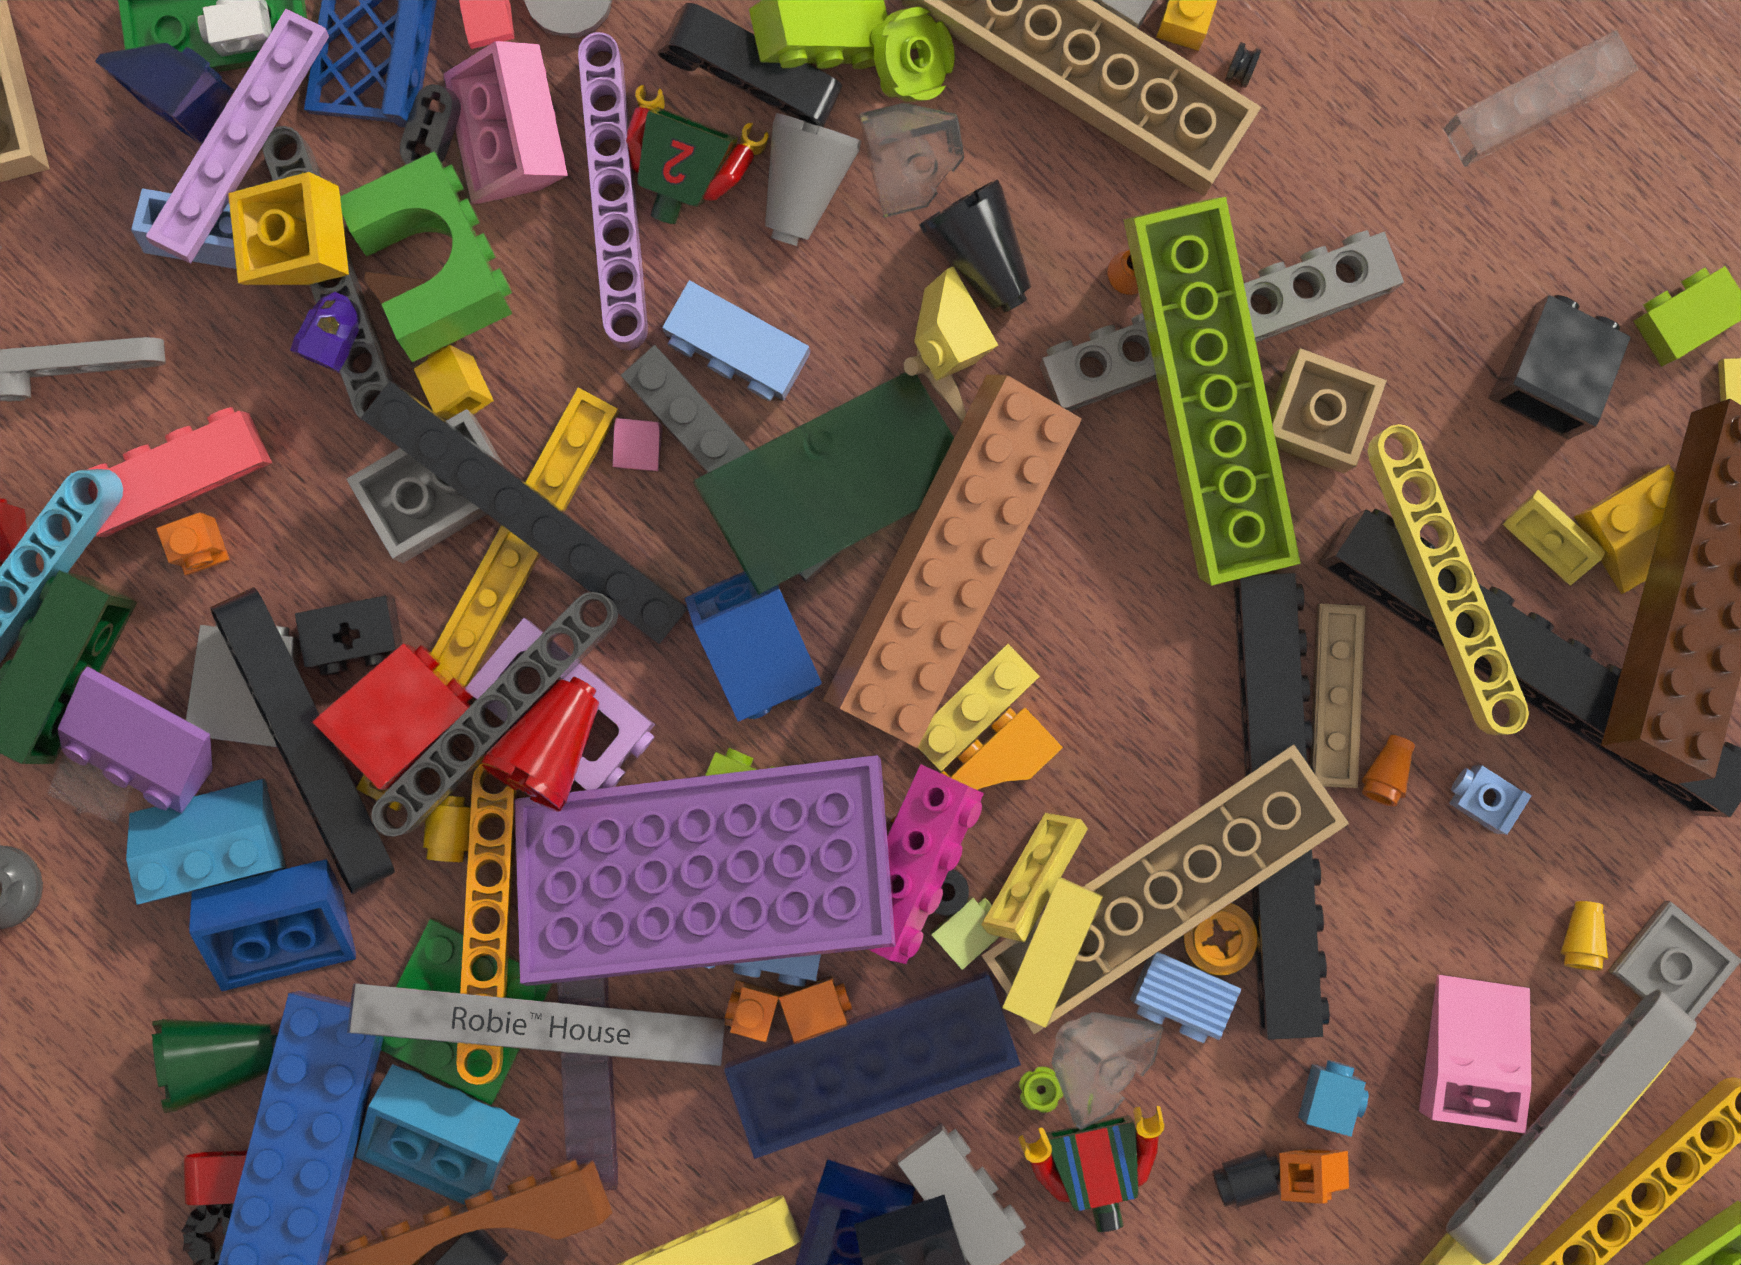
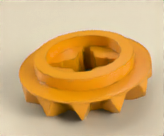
[1184,903,1257,975]

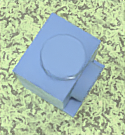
[1449,765,1532,835]

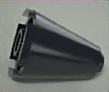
[919,179,1031,313]

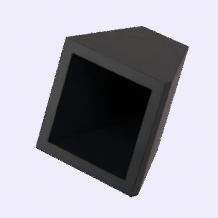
[1488,295,1631,440]

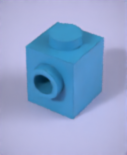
[1298,1060,1369,1137]

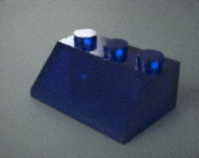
[95,43,235,145]

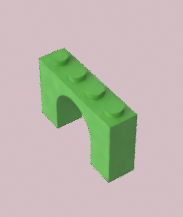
[340,151,512,362]

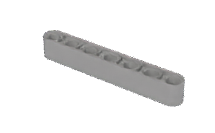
[1446,989,1697,1264]

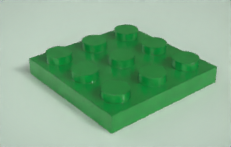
[381,918,553,1105]

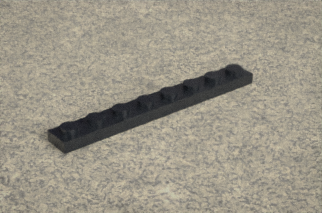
[361,380,688,644]

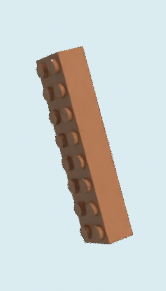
[822,374,1082,748]

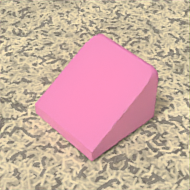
[613,418,663,472]

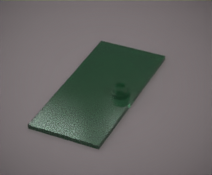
[693,372,954,595]

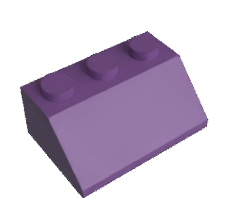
[58,666,212,814]

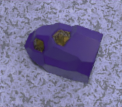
[290,292,359,373]

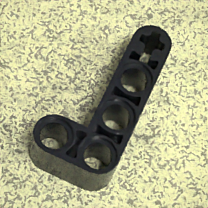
[657,3,842,127]

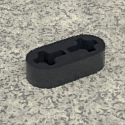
[399,84,461,164]

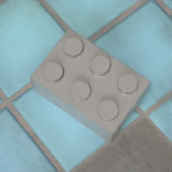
[346,409,503,563]

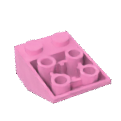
[1419,974,1531,1133]

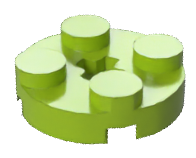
[871,7,955,102]

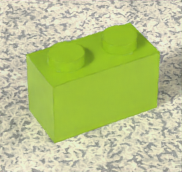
[1633,266,1741,367]

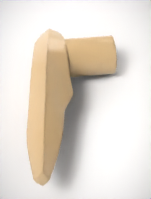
[904,349,966,424]

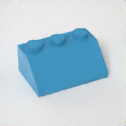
[126,779,287,905]
[356,1064,520,1205]

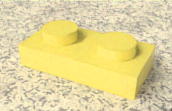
[1503,490,1606,586]

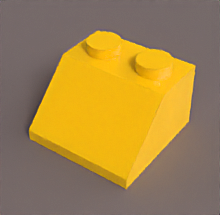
[228,172,349,285]
[1574,464,1675,594]

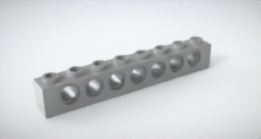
[1039,230,1404,412]

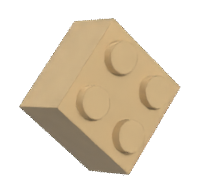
[1270,348,1387,473]

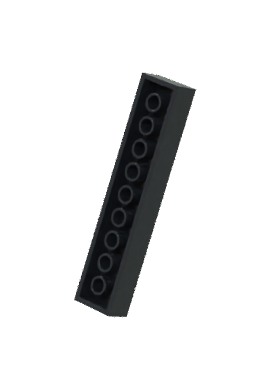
[1317,509,1741,818]

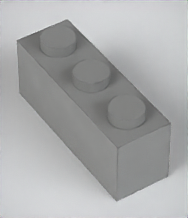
[897,1123,1026,1265]

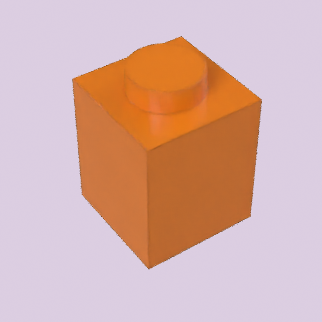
[779,976,853,1042]

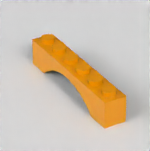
[887,707,1063,836]

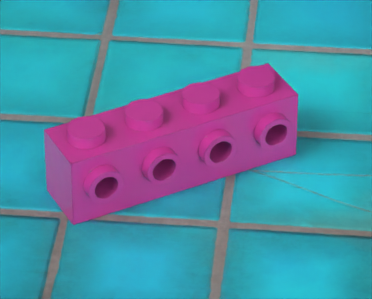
[868,764,984,964]

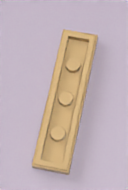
[1310,604,1365,788]

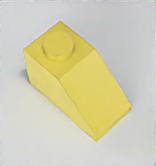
[914,266,998,381]

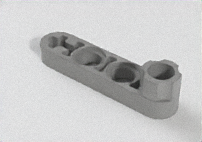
[0,337,166,402]

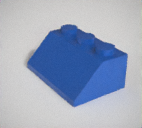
[189,859,356,991]

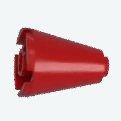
[481,677,600,812]

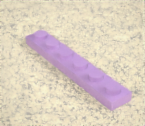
[146,9,329,264]

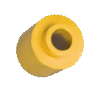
[423,796,471,862]

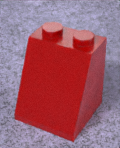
[313,643,473,790]

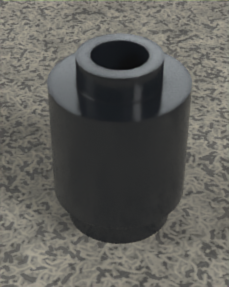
[934,869,969,915]
[1212,1149,1280,1208]

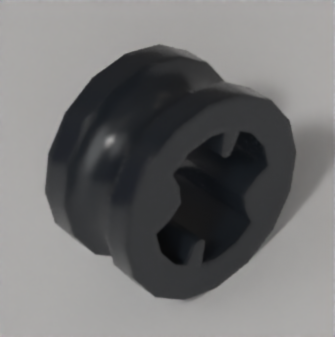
[1225,42,1261,88]

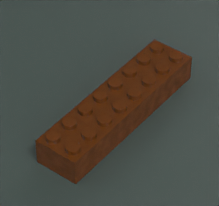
[1601,399,1741,784]

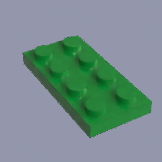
[118,0,307,85]

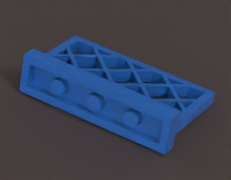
[304,0,437,128]

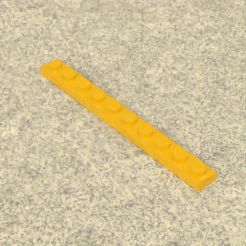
[356,387,620,811]

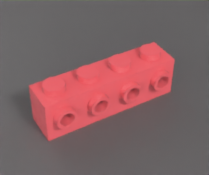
[87,407,272,537]

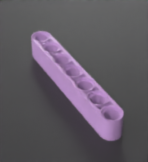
[578,32,648,350]

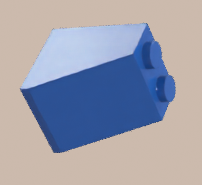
[684,561,822,722]

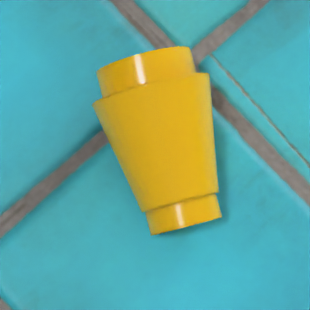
[1561,901,1608,971]

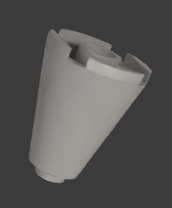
[765,113,862,246]

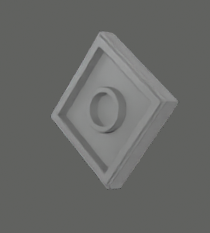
[1608,900,1741,1019]

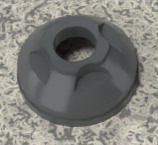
[0,845,43,929]

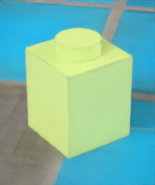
[930,896,1000,970]

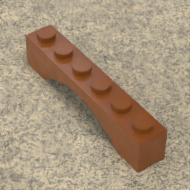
[326,1159,613,1265]

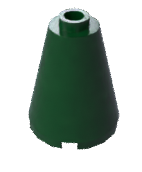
[152,1019,278,1113]

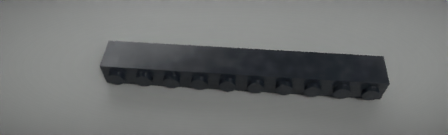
[1233,573,1330,1040]

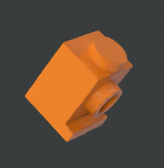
[156,512,230,576]
[725,979,780,1042]
[1279,1148,1349,1204]

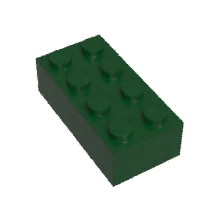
[0,570,138,764]

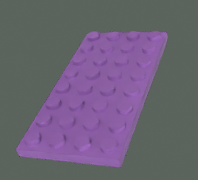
[515,755,896,986]

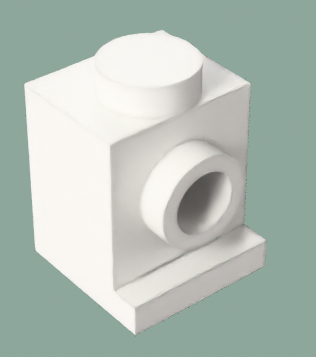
[198,0,272,57]

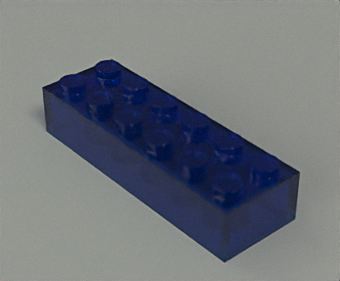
[724,971,1021,1159]

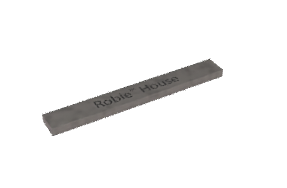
[347,984,725,1066]

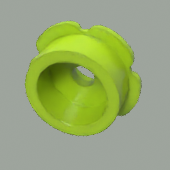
[1019,1067,1064,1113]

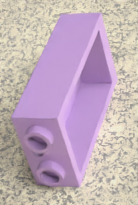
[466,618,655,790]

